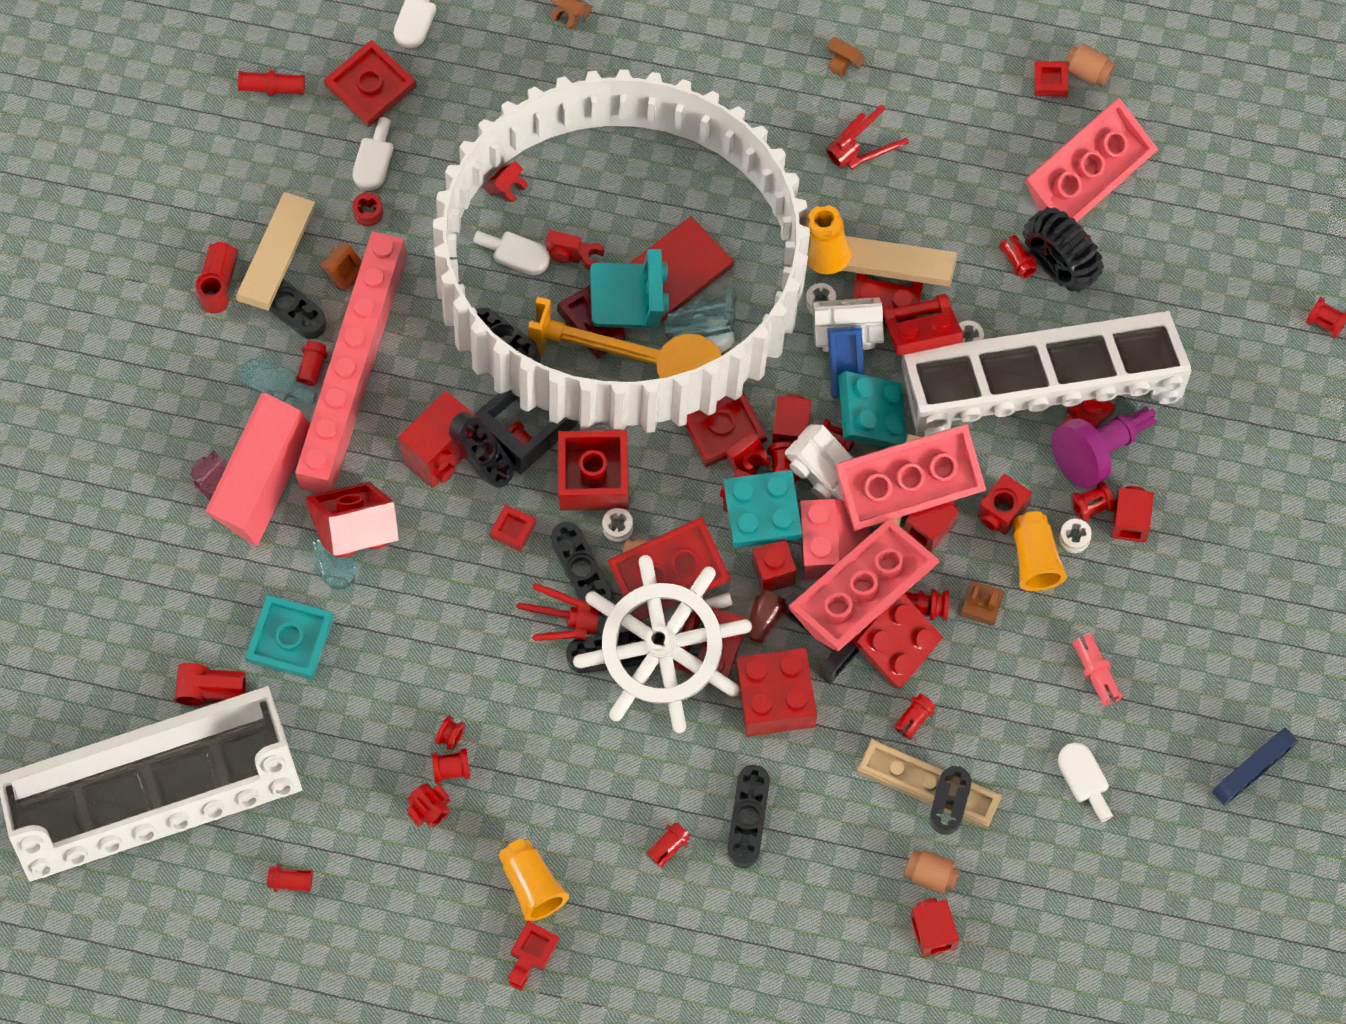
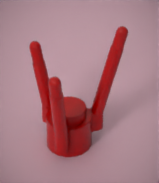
[826,105,909,170]
[516,583,599,641]

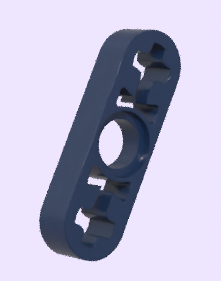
[1212,727,1299,806]

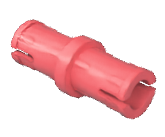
[1072,634,1123,706]

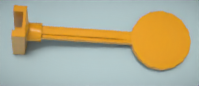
[528,296,722,379]

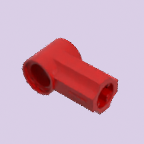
[195,241,238,314]
[174,663,246,706]

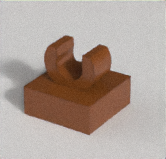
[550,0,593,29]
[827,36,866,77]
[319,242,362,291]
[960,581,1004,627]

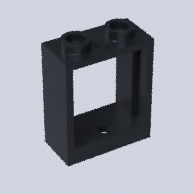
[474,390,578,475]

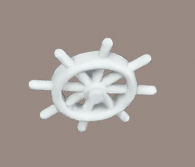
[573,555,752,733]

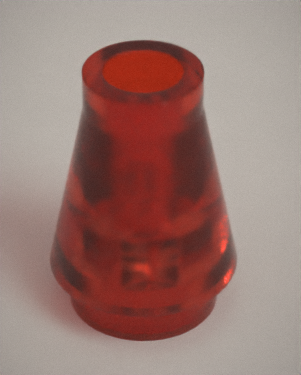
[744,589,786,644]

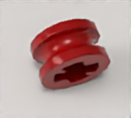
[352,192,383,226]
[929,589,949,621]
[435,715,466,751]

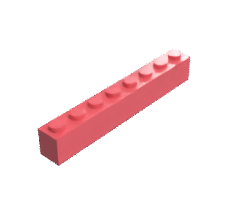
[295,231,407,493]

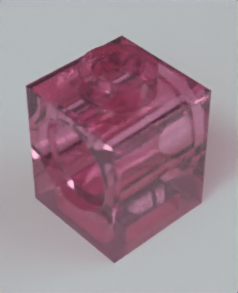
[190,450,228,500]

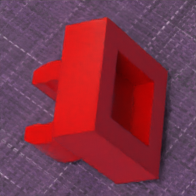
[482,160,528,202]
[725,432,771,475]

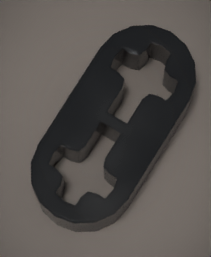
[930,766,972,835]

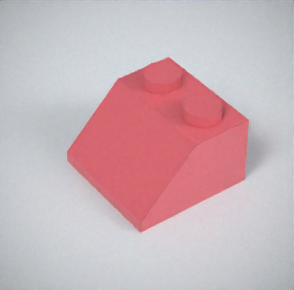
[799,499,870,580]

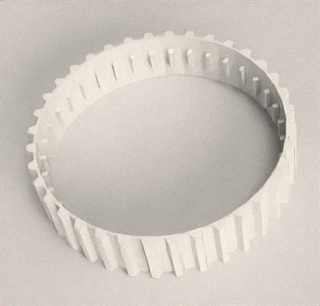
[433,69,810,433]

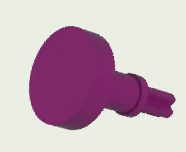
[1052,406,1157,488]

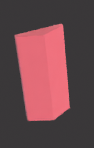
[1024,98,1159,223]
[205,393,310,546]
[835,424,986,531]
[789,518,939,652]

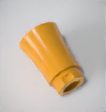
[806,205,851,274]
[1013,511,1067,591]
[498,839,569,922]

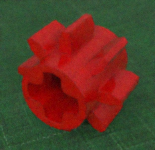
[407,783,451,828]

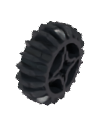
[1023,207,1104,292]

